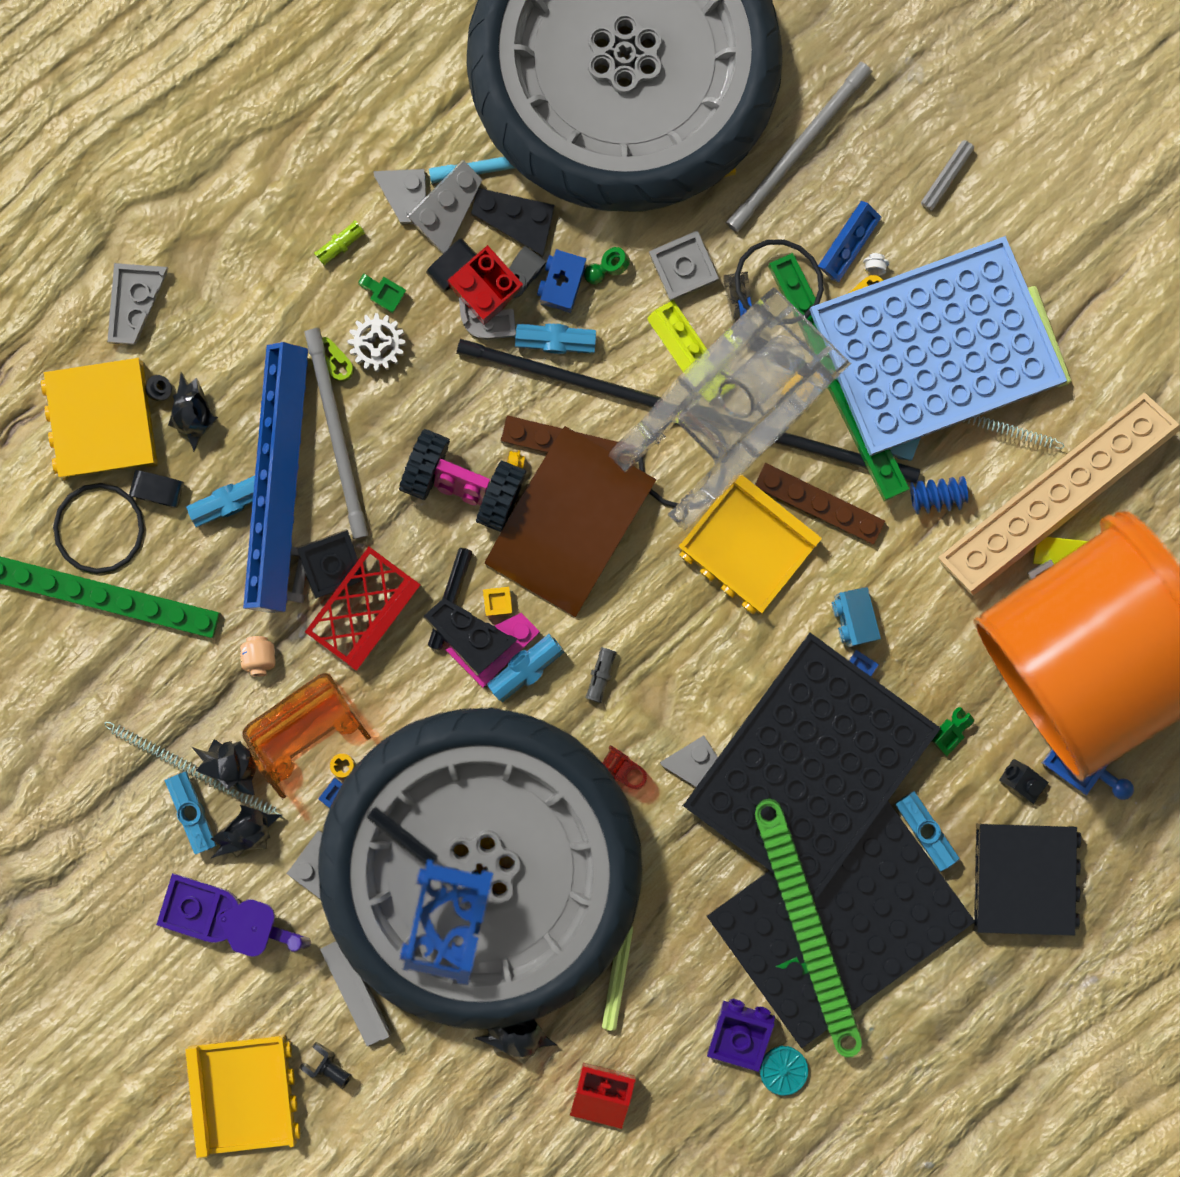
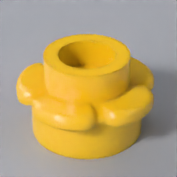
[507,450,525,469]

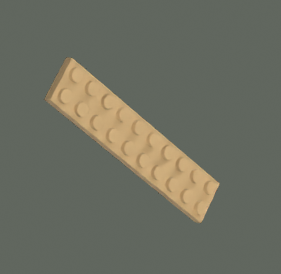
[938,392,1180,596]

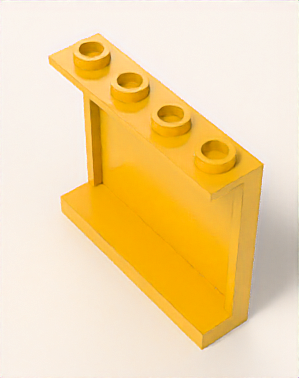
[41,358,158,480]
[677,472,822,615]
[185,1035,301,1158]

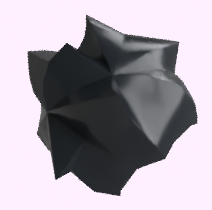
[168,372,218,452]
[192,739,256,795]
[210,805,283,859]
[474,1020,557,1064]

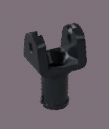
[299,1042,352,1089]

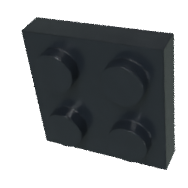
[296,529,363,599]

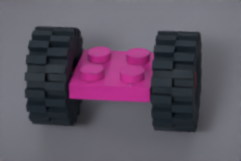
[399,429,526,532]

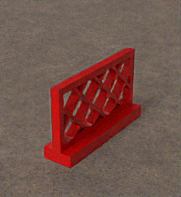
[305,546,421,671]

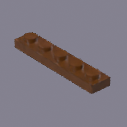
[501,415,636,465]
[755,463,885,545]

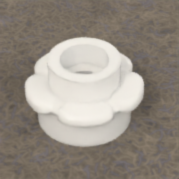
[863,253,889,276]

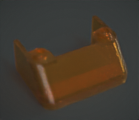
[242,673,372,800]

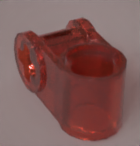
[602,745,647,789]

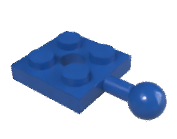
[1041,749,1134,800]

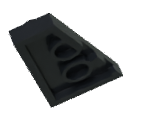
[472,188,555,257]
[423,598,518,676]

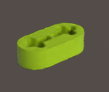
[322,337,354,382]

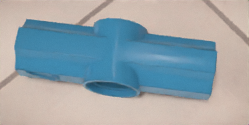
[515,324,596,354]
[186,476,255,528]
[487,634,565,702]
[164,771,217,855]
[895,791,960,871]

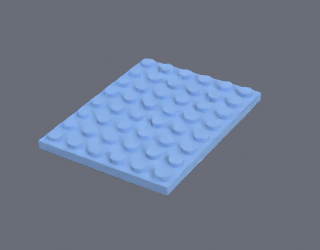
[810,236,1067,456]

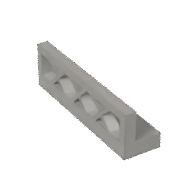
[320,941,392,1046]

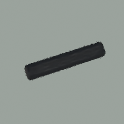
[367,807,438,865]

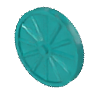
[760,1046,808,1096]

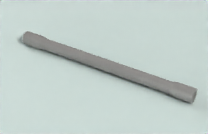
[726,62,872,233]
[304,328,368,539]

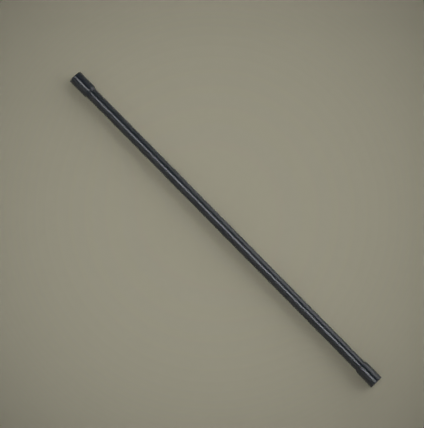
[456,339,920,484]

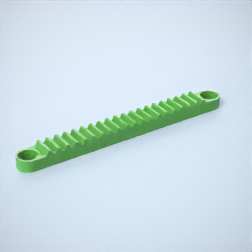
[755,799,862,1057]

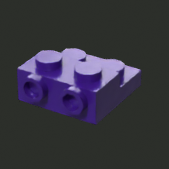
[707,999,775,1072]

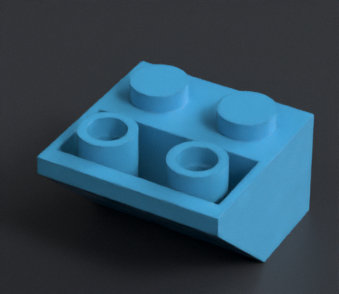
[831,587,881,648]

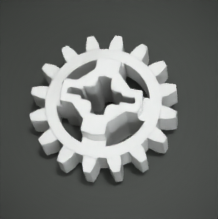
[348,313,406,372]

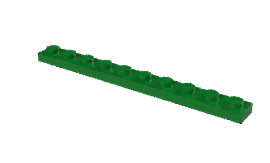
[768,253,909,502]
[0,556,220,639]

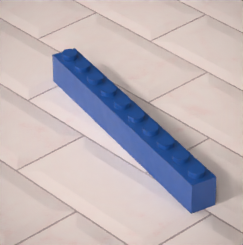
[243,342,308,613]

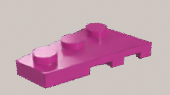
[446,613,540,688]

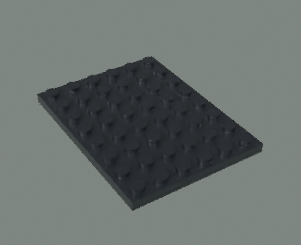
[682,632,941,902]
[706,801,975,1048]

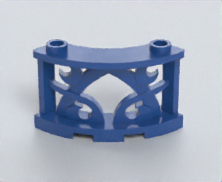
[400,860,493,985]

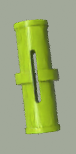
[314,220,366,266]

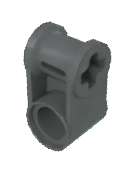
[509,246,547,298]

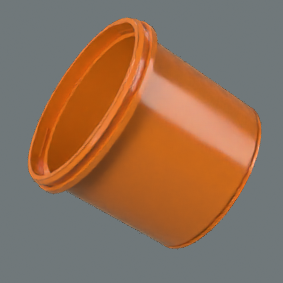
[973,511,1180,781]

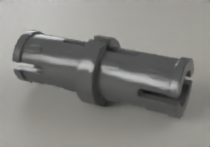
[585,647,617,703]

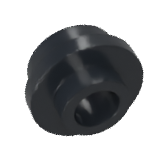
[145,375,172,401]

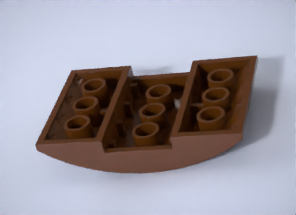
[484,426,657,617]

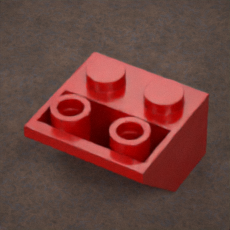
[448,245,523,325]
[570,1062,636,1129]

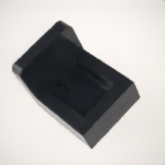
[999,759,1049,804]

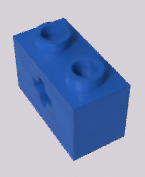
[537,249,587,313]

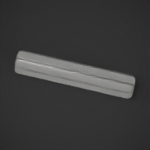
[921,140,974,211]

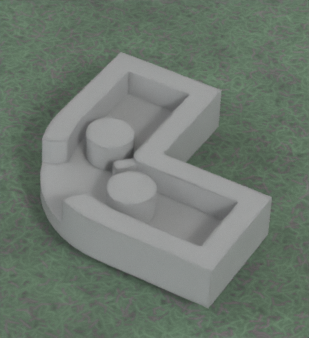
[459,298,516,340]

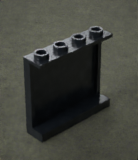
[974,823,1081,936]

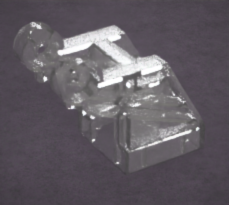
[608,287,851,531]

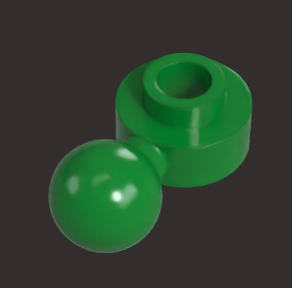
[584,247,630,285]

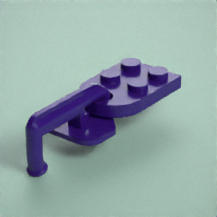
[156,873,311,956]

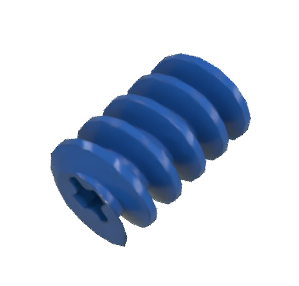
[910,476,968,515]

